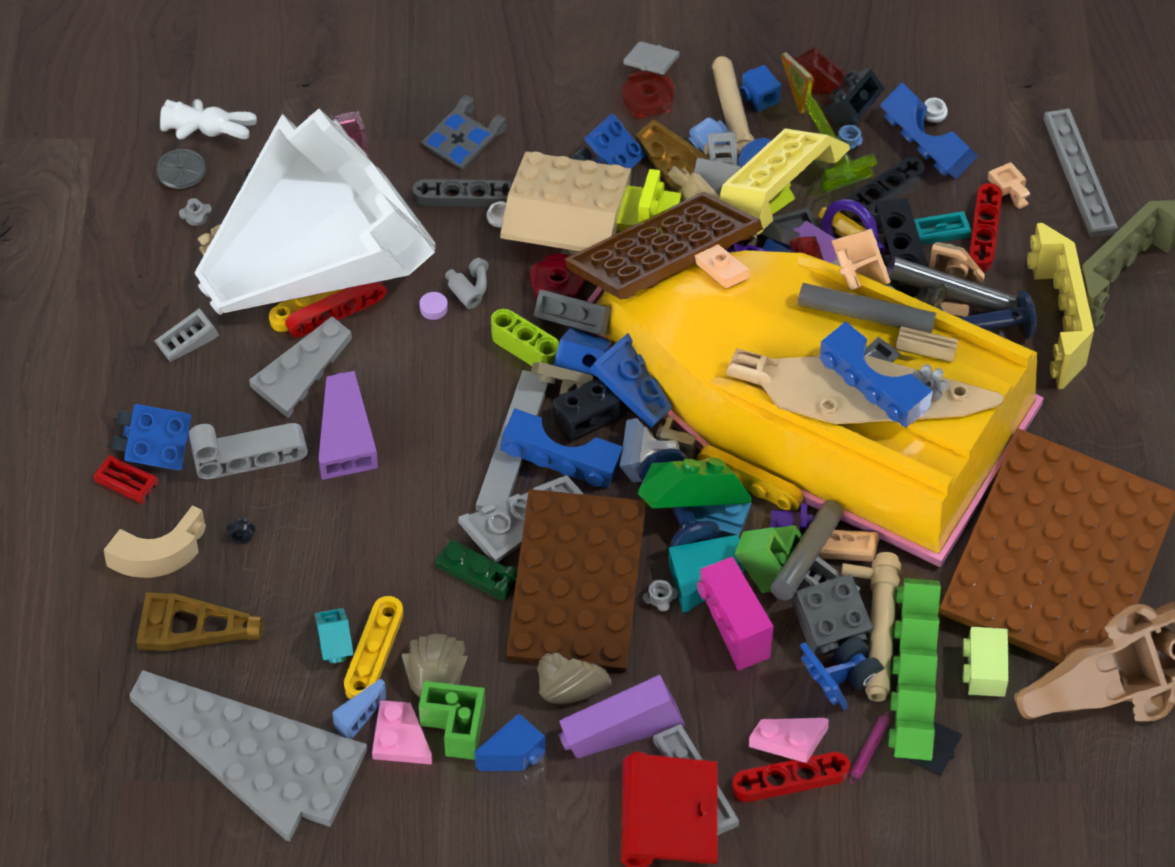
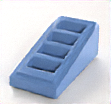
[333,679,386,739]

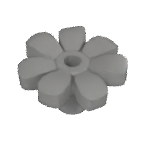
[912,364,948,400]

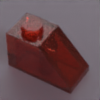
[790,47,847,95]

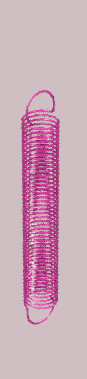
[850,711,891,784]

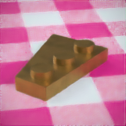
[636,119,709,193]

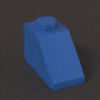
[475,714,545,771]

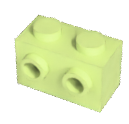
[962,627,1008,697]

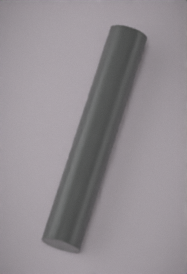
[887,256,1016,312]
[798,283,936,333]
[771,500,844,601]

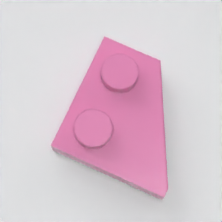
[372,700,432,764]
[749,718,829,763]

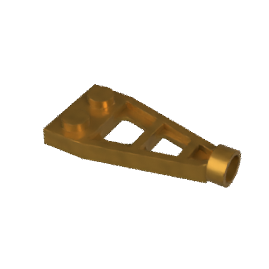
[136,592,263,651]

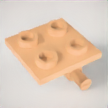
[832,229,891,290]

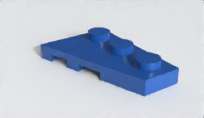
[590,333,672,428]

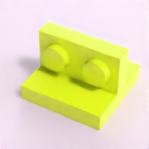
[617,169,681,231]

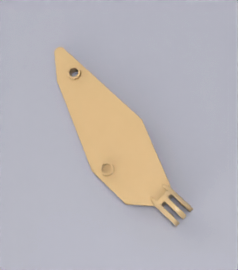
[726,348,1003,424]

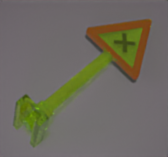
[781,52,878,193]

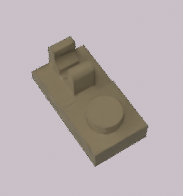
[531,362,593,395]

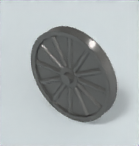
[157,149,206,189]

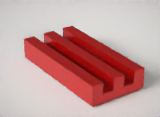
[93,455,159,504]

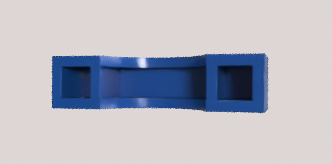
[880,83,979,179]
[820,321,933,428]
[500,408,623,489]

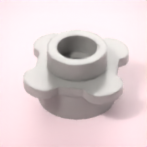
[179,198,212,226]
[643,580,678,611]

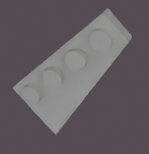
[249,317,352,418]
[458,475,583,563]

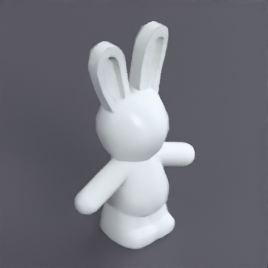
[160,99,257,139]

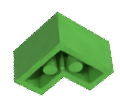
[735,525,802,593]
[419,681,486,760]

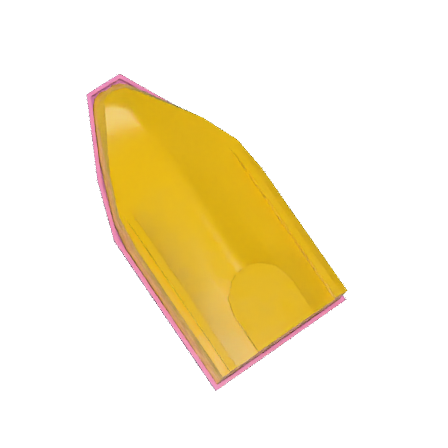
[587,250,1044,567]

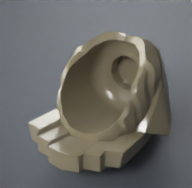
[402,634,468,698]
[537,652,611,705]

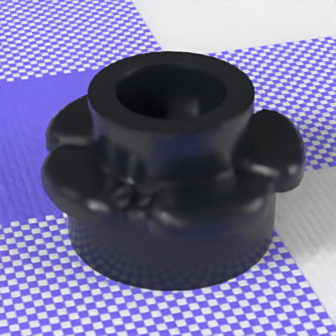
[226,518,256,544]

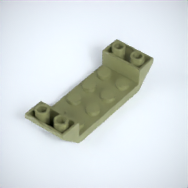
[1081,200,1175,326]

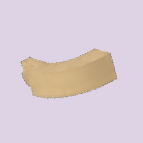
[103,505,206,578]

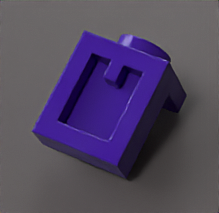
[770,503,812,536]

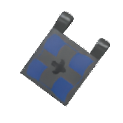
[421,95,507,171]

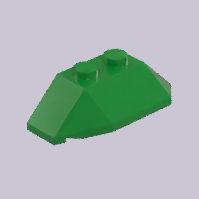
[638,458,752,508]

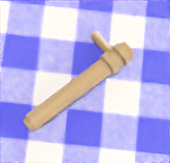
[704,56,754,160]
[841,552,901,702]

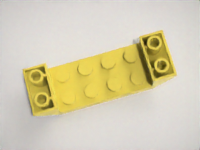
[719,129,850,235]
[1027,223,1094,389]

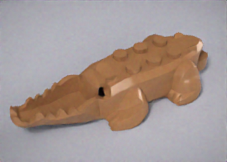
[1014,601,1175,722]

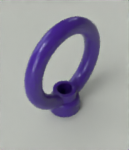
[821,199,885,255]

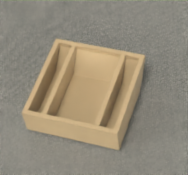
[500,152,631,251]

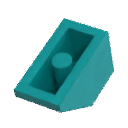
[314,608,353,663]

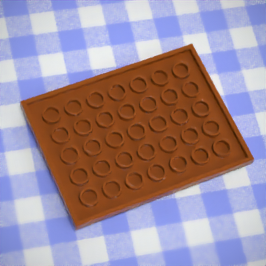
[938,428,1175,664]

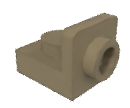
[656,416,696,459]

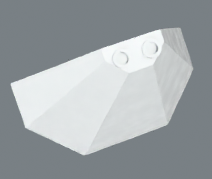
[195,109,435,315]

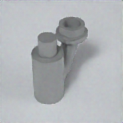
[445,258,489,309]

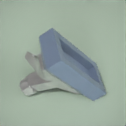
[620,418,680,483]

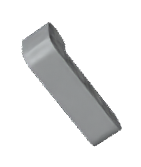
[189,423,308,480]

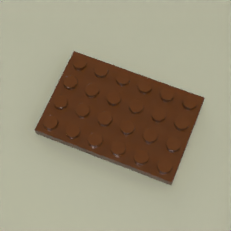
[565,191,763,300]
[506,489,646,672]

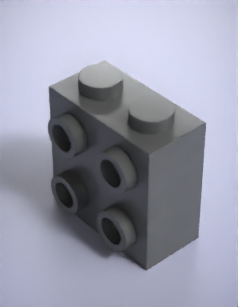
[791,574,873,655]

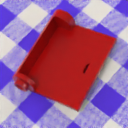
[621,752,718,867]

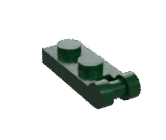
[435,540,518,600]

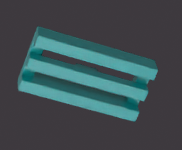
[914,211,971,246]

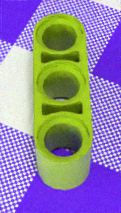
[491,309,559,366]

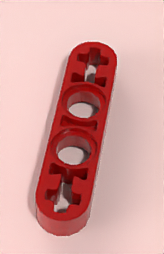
[969,183,1002,272]
[285,281,387,338]
[732,752,850,802]

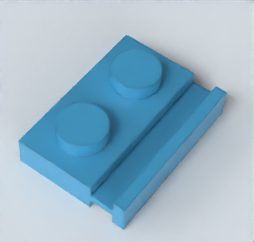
[691,503,751,538]

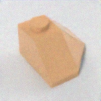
[929,242,985,285]

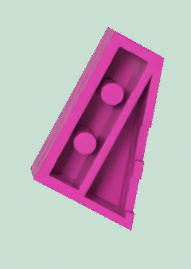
[697,557,774,671]

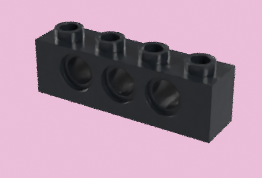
[871,197,931,298]

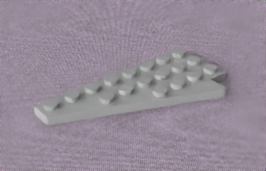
[130,671,367,841]

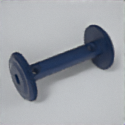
[933,290,1037,339]
[638,448,720,547]

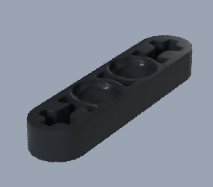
[840,157,924,223]

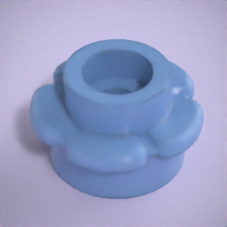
[836,125,863,149]

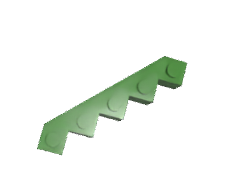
[888,578,941,760]

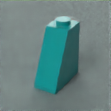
[668,535,745,612]

